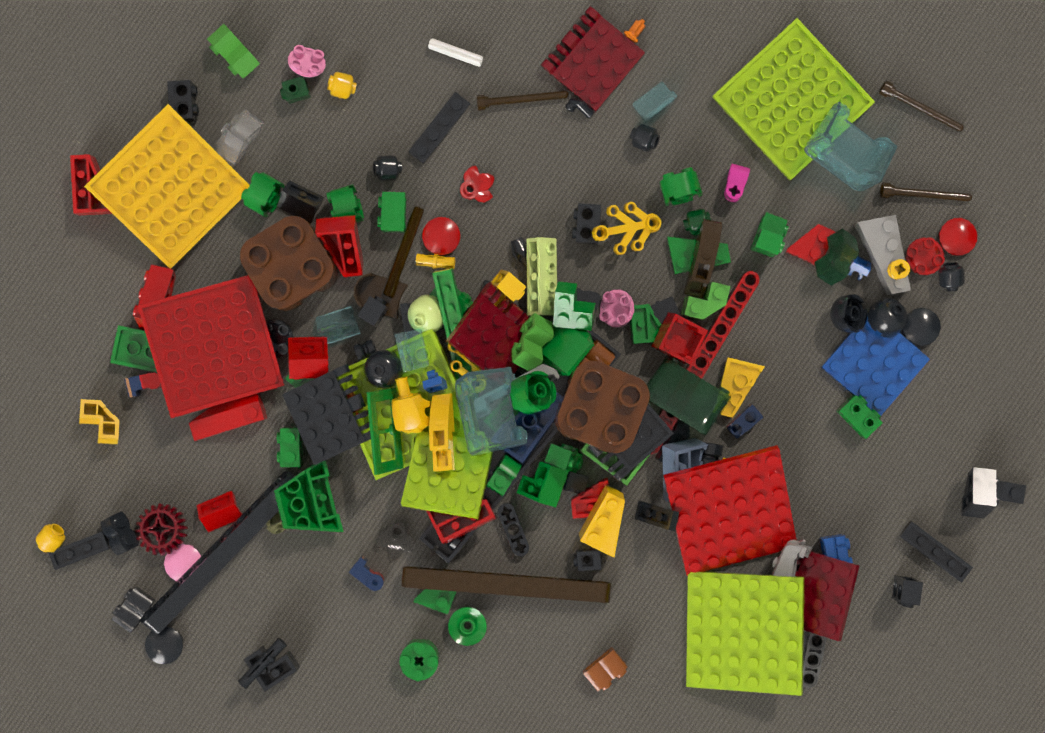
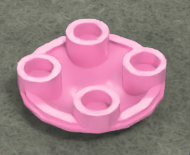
[288,45,326,77]
[599,290,634,327]
[164,544,201,581]

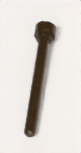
[879,80,964,132]
[477,91,568,111]
[880,182,972,201]

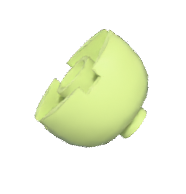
[408,295,444,333]

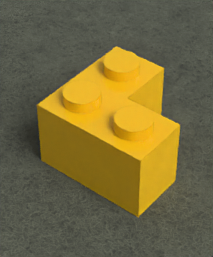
[491,269,526,312]

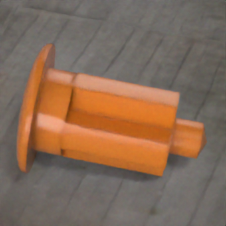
[624,19,646,43]

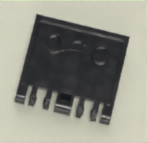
[282,364,371,465]
[588,404,674,482]

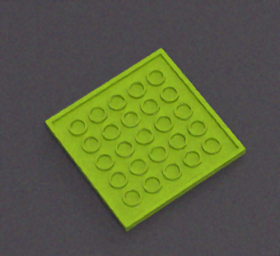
[712,18,875,181]
[338,329,480,480]
[686,572,804,696]

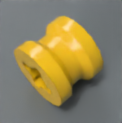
[887,259,910,280]

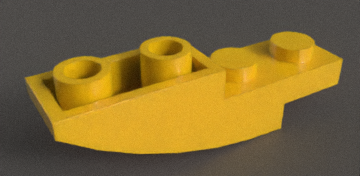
[429,393,455,472]

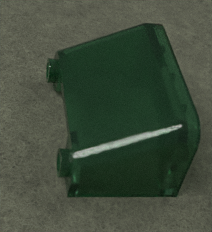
[646,356,731,437]

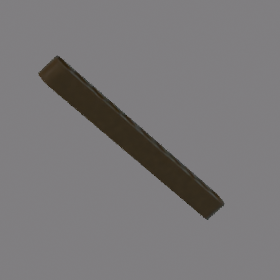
[401,566,611,603]

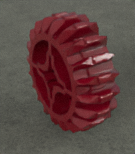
[135,503,188,556]

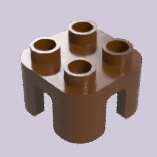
[240,216,338,311]
[555,361,650,453]

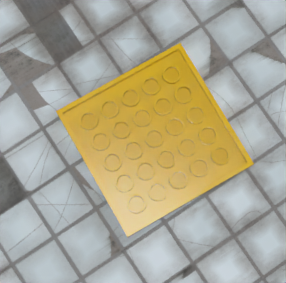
[84,104,250,269]

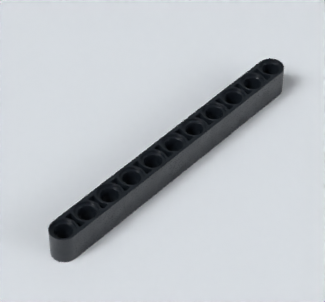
[141,470,295,634]

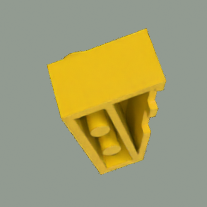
[579,485,625,557]

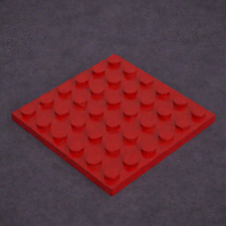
[137,275,284,418]
[663,445,797,576]

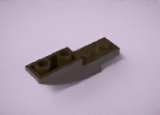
[684,219,722,298]

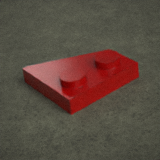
[785,224,836,267]
[571,478,609,519]

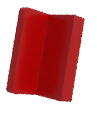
[196,491,242,532]

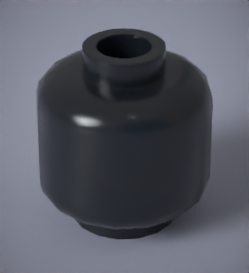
[630,124,660,152]
[373,155,402,181]
[938,262,965,292]

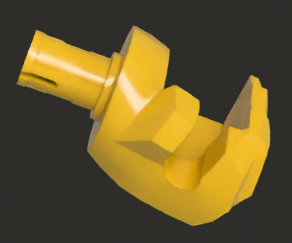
[391,376,431,433]

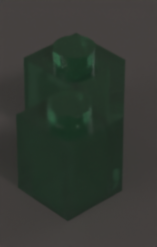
[815,228,859,286]

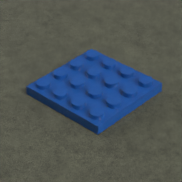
[821,310,930,416]

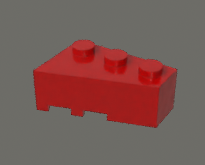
[426,499,496,544]

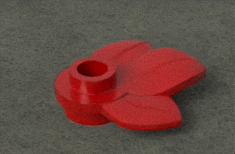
[460,166,494,203]

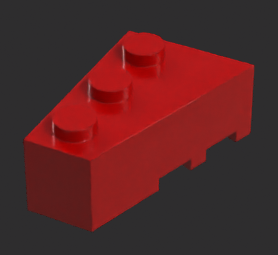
[70,154,112,216]
[315,215,364,277]
[133,265,176,331]

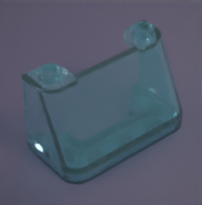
[804,102,897,191]
[455,367,527,456]

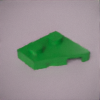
[630,304,661,344]
[413,589,456,614]

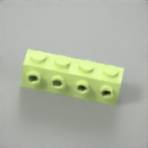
[526,237,557,316]

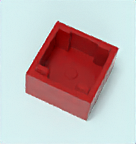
[651,312,708,365]
[288,337,328,380]

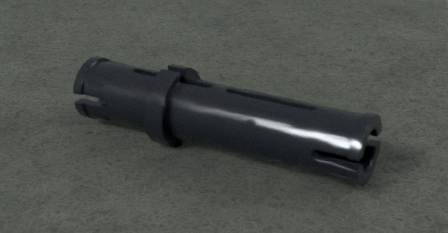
[238,637,287,689]

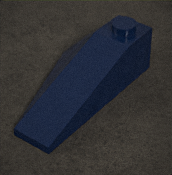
[491,392,564,466]

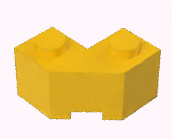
[79,399,119,444]

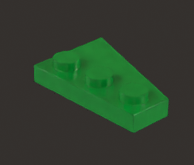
[667,237,731,274]

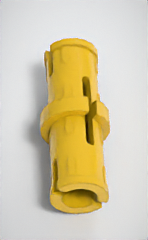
[416,253,455,270]

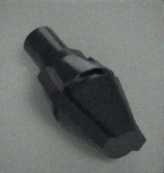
[511,237,527,271]

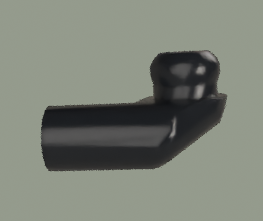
[565,99,594,118]

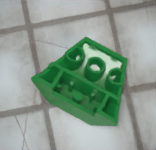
[541,321,594,376]
[274,460,344,532]

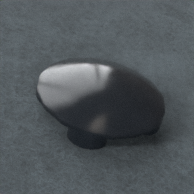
[902,308,941,346]
[266,319,294,357]
[145,626,183,664]

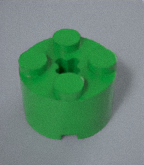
[659,167,703,206]
[241,172,285,217]
[326,184,364,223]
[511,371,556,414]
[399,639,439,681]

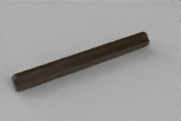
[383,206,424,298]

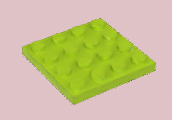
[401,431,494,519]

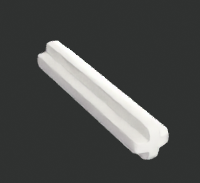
[428,38,483,67]

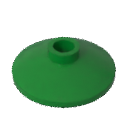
[448,607,487,646]

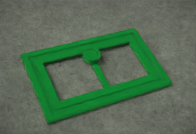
[367,388,404,475]

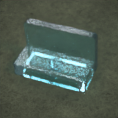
[633,82,678,123]
[315,306,360,345]
[395,329,429,372]

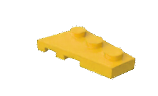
[714,357,765,418]

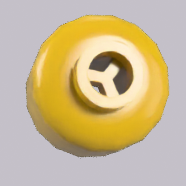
[327,72,357,99]
[36,524,65,553]

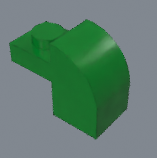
[486,454,522,496]

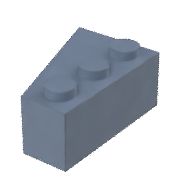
[662,438,708,503]

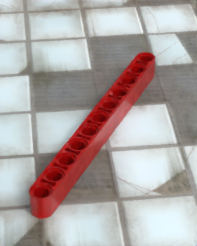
[651,271,760,454]

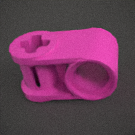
[724,164,750,202]

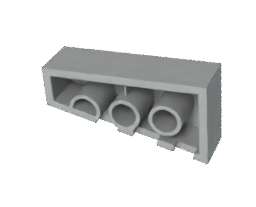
[853,215,911,295]

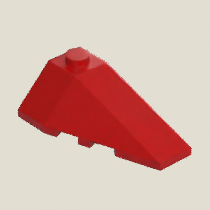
[189,393,268,441]

